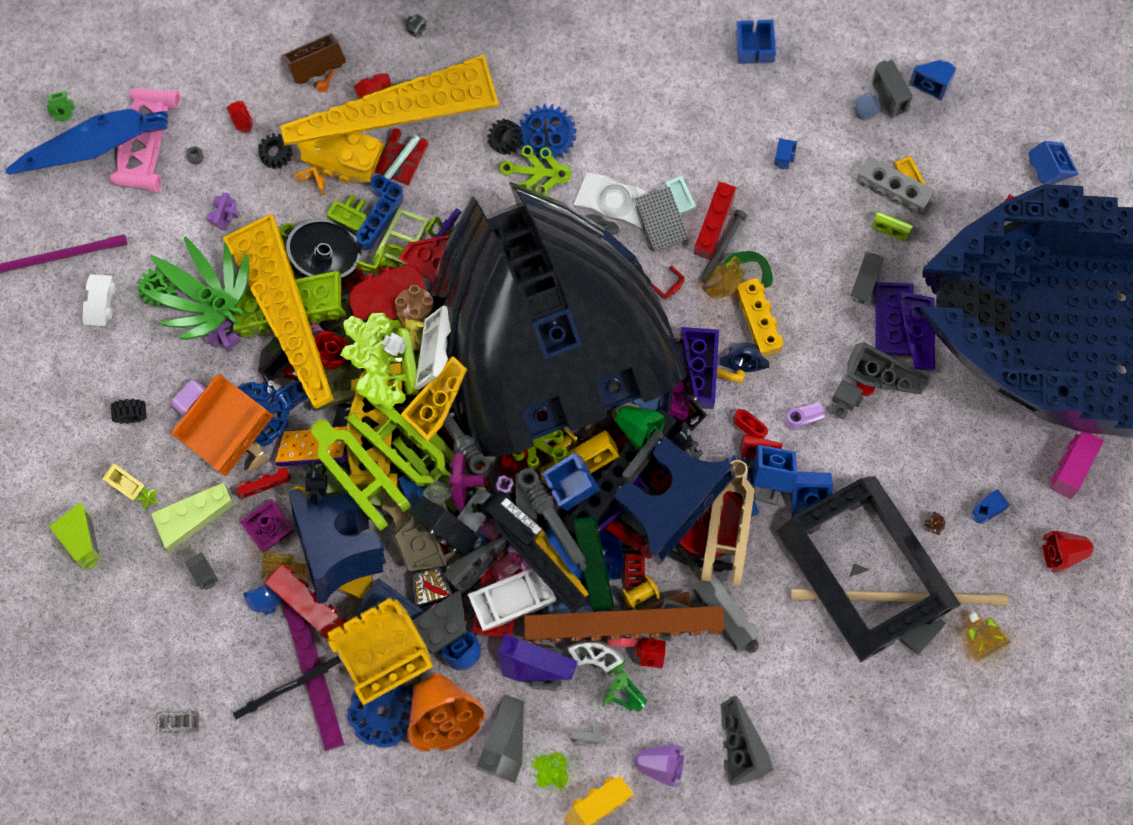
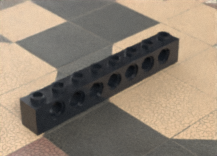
[562,406,677,541]

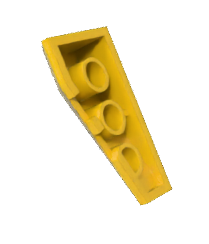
[401,356,467,441]

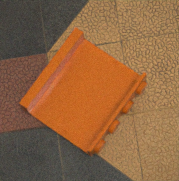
[171,373,274,476]

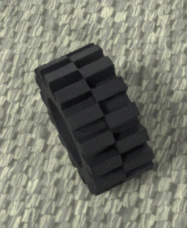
[487,119,523,155]
[258,133,293,169]
[111,399,147,424]

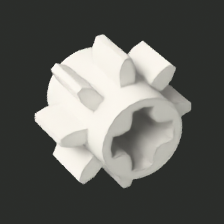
[382,333,407,356]

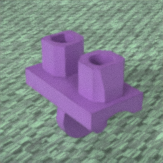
[207,192,240,231]
[206,319,240,353]

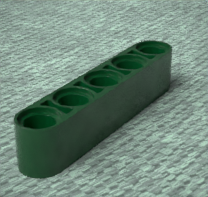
[574,516,614,612]

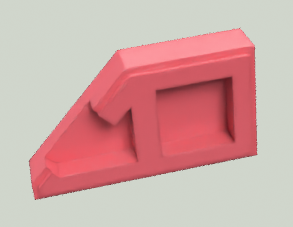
[607,637,642,647]

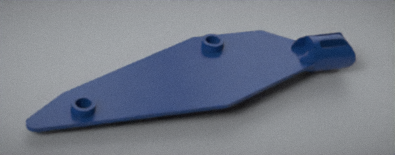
[6,108,168,175]

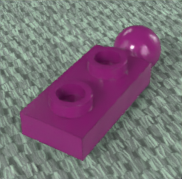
[667,376,690,420]

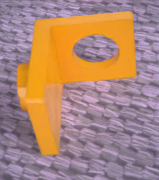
[294,167,326,196]

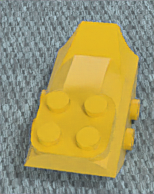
[296,132,385,183]

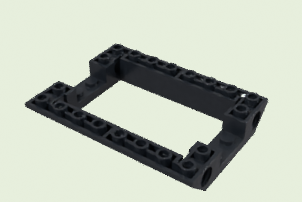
[776,476,961,663]

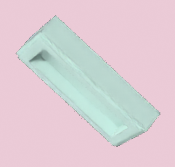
[665,176,697,216]

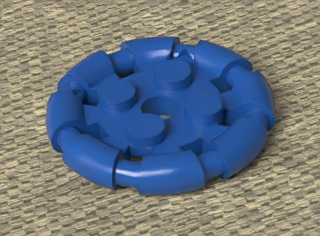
[237,382,290,447]
[348,685,413,748]

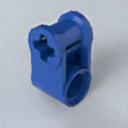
[274,380,309,411]
[972,489,1010,524]

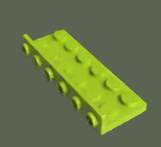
[233,271,345,338]

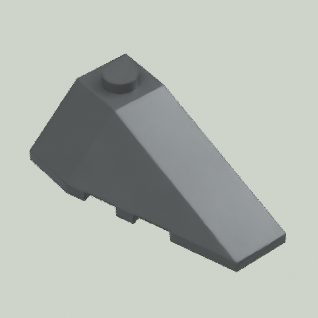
[443,536,510,594]
[477,695,524,783]
[721,695,774,786]

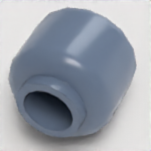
[852,93,881,120]

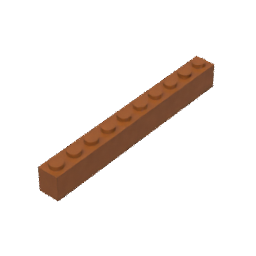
[524,606,725,643]

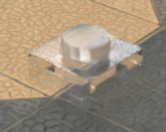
[423,480,451,505]

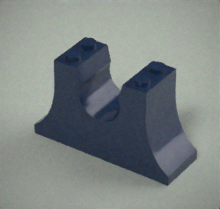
[614,438,735,565]
[289,489,386,604]

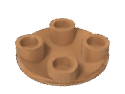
[395,285,434,320]

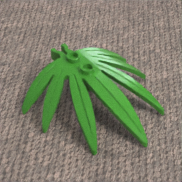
[141,236,249,340]

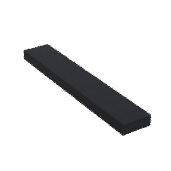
[494,522,589,614]

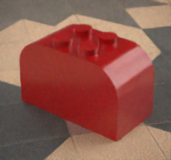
[348,266,427,321]

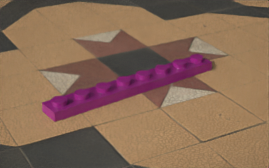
[282,601,345,751]

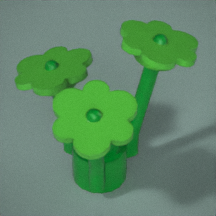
[602,660,648,712]

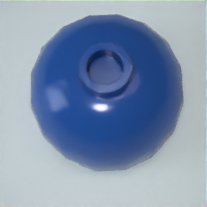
[243,585,283,615]
[440,631,481,671]

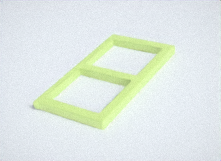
[376,208,430,266]

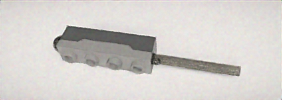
[675,544,759,653]

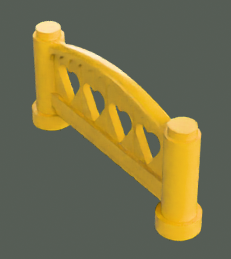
[346,378,403,490]

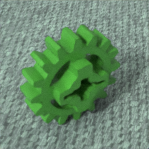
[137,267,178,308]

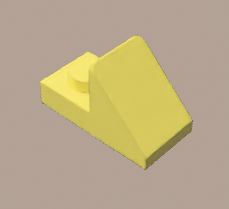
[405,318,426,353]
[102,463,144,501]

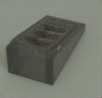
[156,711,200,733]

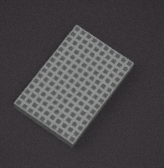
[634,187,689,252]

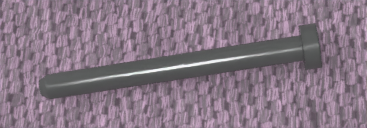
[701,210,747,283]

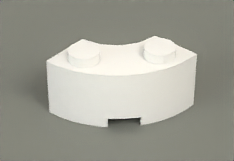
[83,274,116,326]
[568,639,625,672]

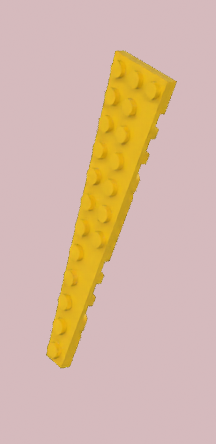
[280,54,499,146]
[222,213,333,409]

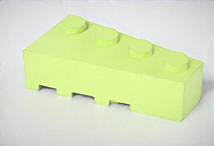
[151,483,234,553]

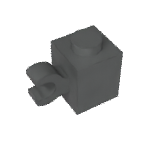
[832,379,863,419]

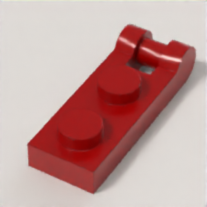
[236,467,291,499]

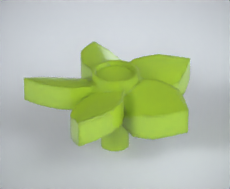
[135,487,158,510]

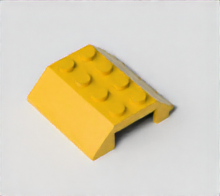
[328,598,433,705]

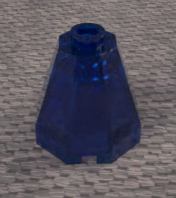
[600,530,623,581]

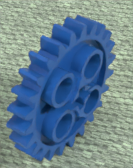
[518,104,577,163]

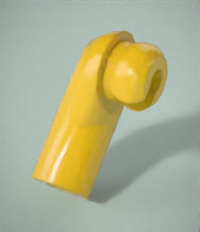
[717,368,746,383]

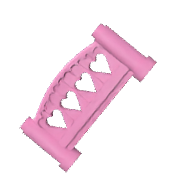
[110,88,180,193]

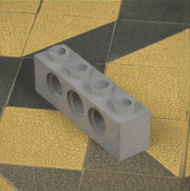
[856,156,935,214]

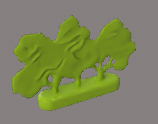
[340,313,419,410]

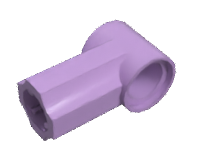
[785,403,825,430]
[493,475,516,497]

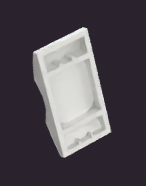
[573,173,649,230]
[415,306,451,390]
[468,568,556,631]

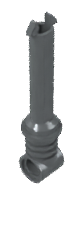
[421,385,489,479]
[518,468,586,571]

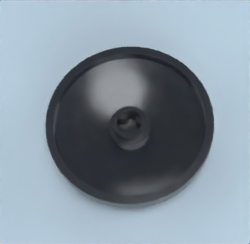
[285,219,361,282]

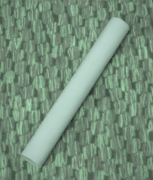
[383,135,420,179]

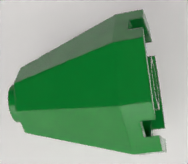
[615,406,665,451]

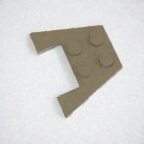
[393,493,464,571]

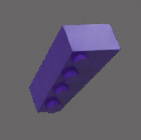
[680,327,719,409]

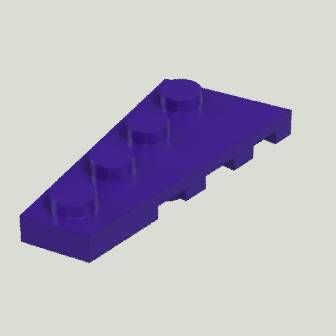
[897,292,936,372]

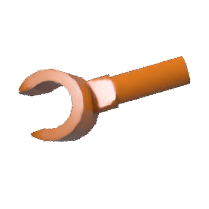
[317,70,335,92]

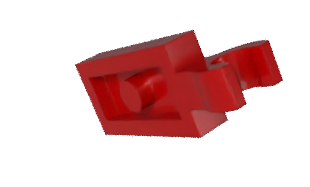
[606,520,652,559]

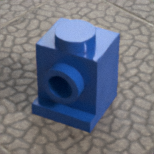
[774,138,797,169]

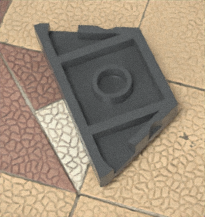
[412,591,466,655]

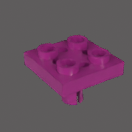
[449,453,484,509]
[240,499,295,554]

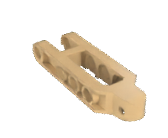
[701,460,755,587]

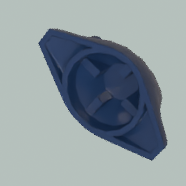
[719,343,770,372]

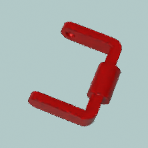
[652,266,685,299]

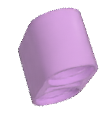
[171,379,206,416]

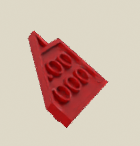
[398,234,451,283]

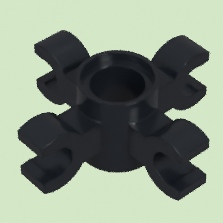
[305,461,328,505]

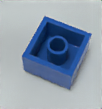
[753,445,797,493]

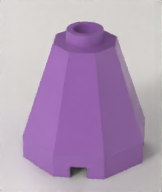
[635,745,684,787]

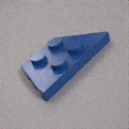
[542,522,587,586]

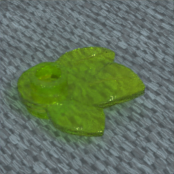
[532,752,569,790]

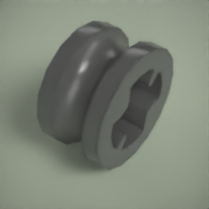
[186,146,204,165]

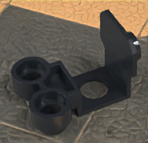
[667,391,707,443]

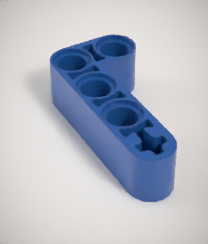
[356,175,404,250]

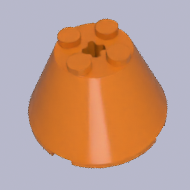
[408,673,486,752]

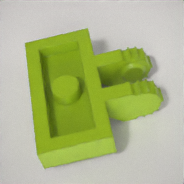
[326,194,368,233]

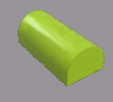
[872,211,913,242]

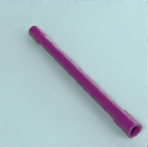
[0,234,128,273]

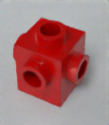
[636,638,666,669]

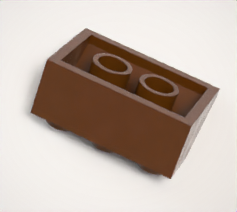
[281,33,346,84]

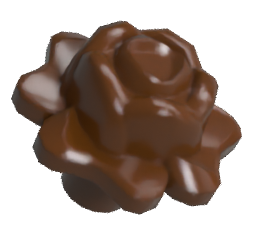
[925,511,946,535]

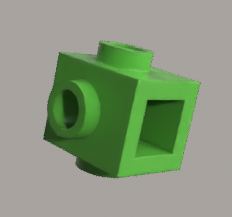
[47,91,75,122]

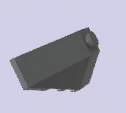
[847,342,928,394]

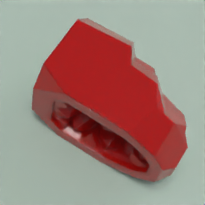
[227,101,253,133]

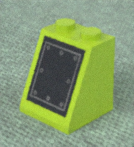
[49,502,100,570]

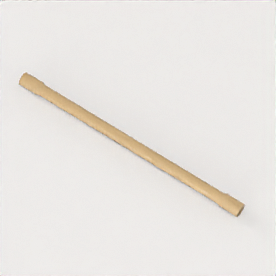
[791,588,1009,606]

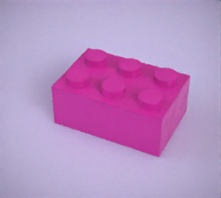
[1050,432,1104,499]

